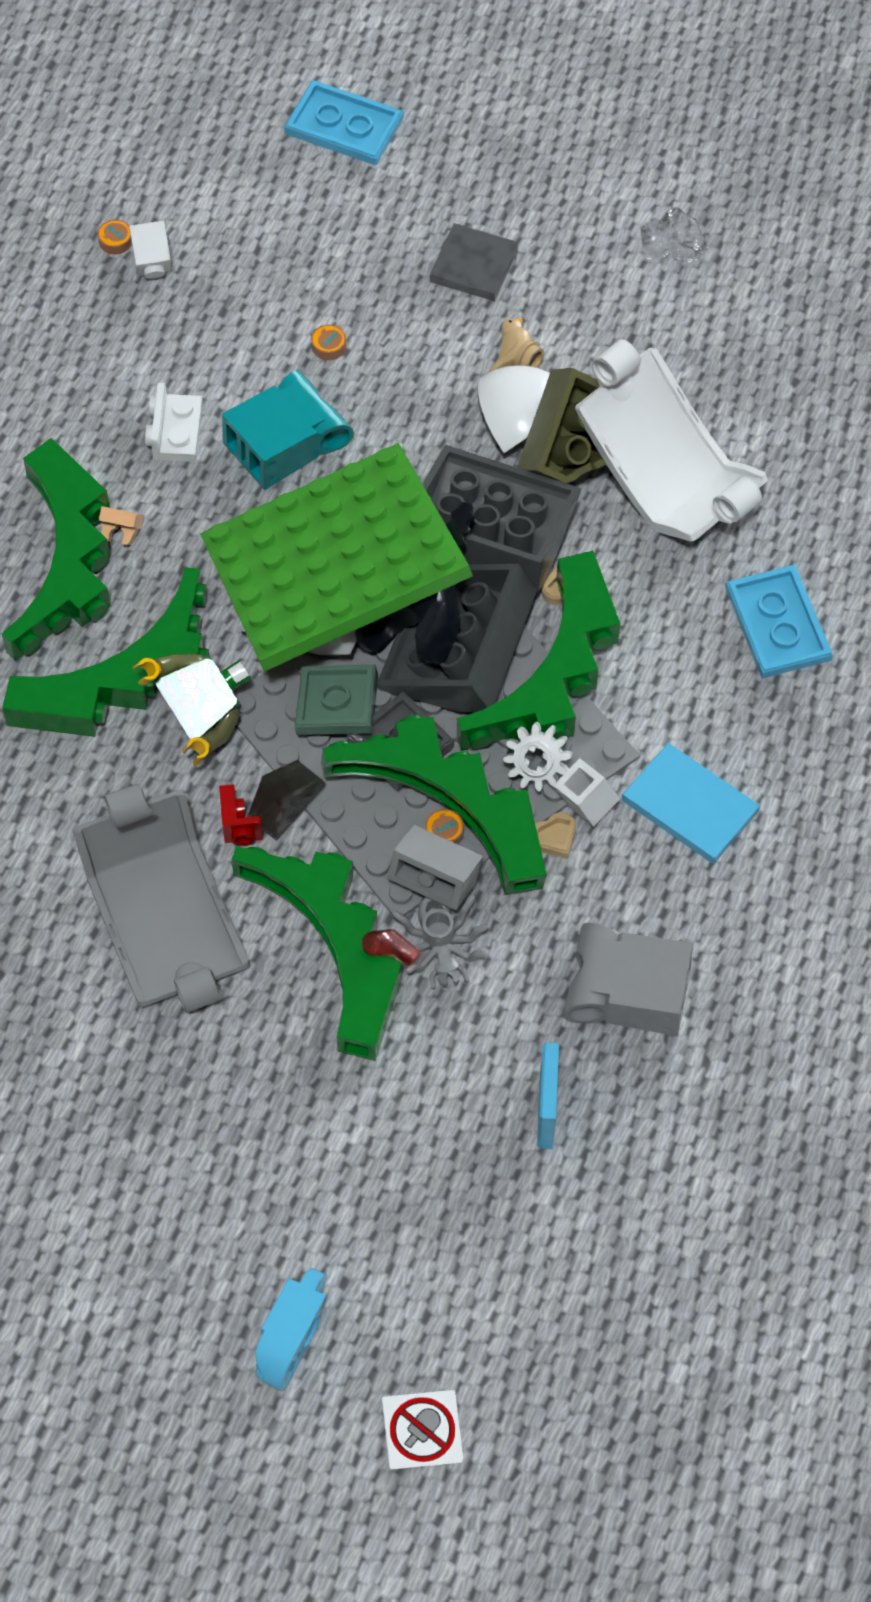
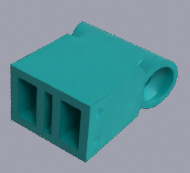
[222,369,354,491]

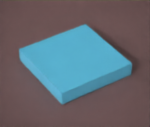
[537,1042,559,1149]

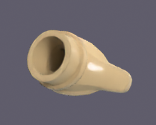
[489,318,544,372]

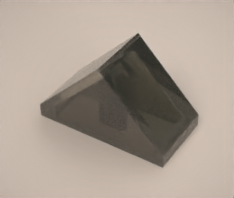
[247,760,326,841]

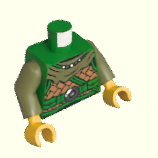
[133,654,251,766]

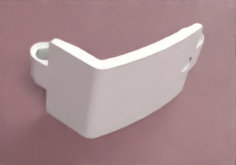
[575,339,768,541]

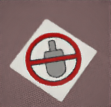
[382,1390,463,1470]

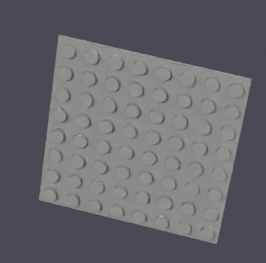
[234,626,640,921]

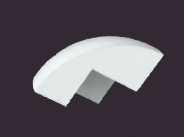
[478,366,550,453]

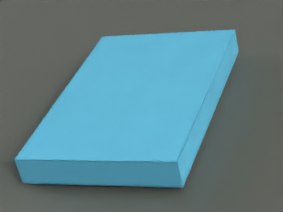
[284,80,404,166]
[725,564,833,679]
[622,743,760,865]

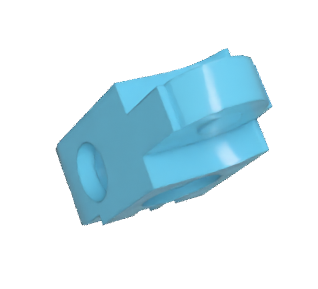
[255,1268,327,1391]

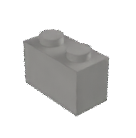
[387,825,483,911]

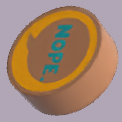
[98,220,132,254]
[311,324,346,360]
[425,809,464,844]

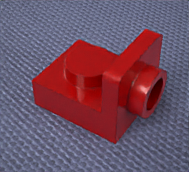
[219,784,263,846]

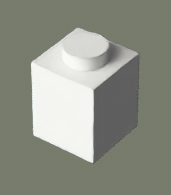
[129,221,171,279]
[554,758,620,827]

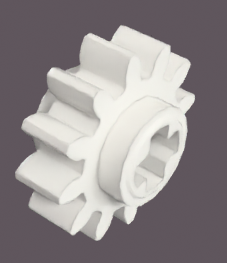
[503,722,573,792]

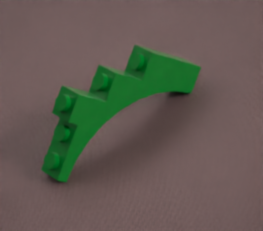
[2,438,110,661]
[457,550,621,750]
[2,567,209,737]
[321,715,547,895]
[232,846,402,1061]

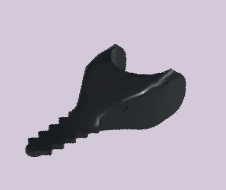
[355,502,475,664]

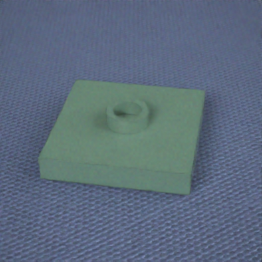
[294,664,378,735]

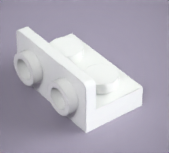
[145,383,203,462]

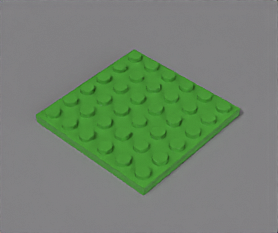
[200,443,473,672]

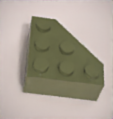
[517,368,606,484]

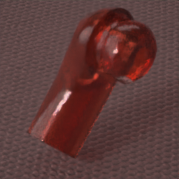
[362,929,420,967]

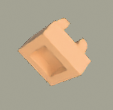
[99,506,145,546]

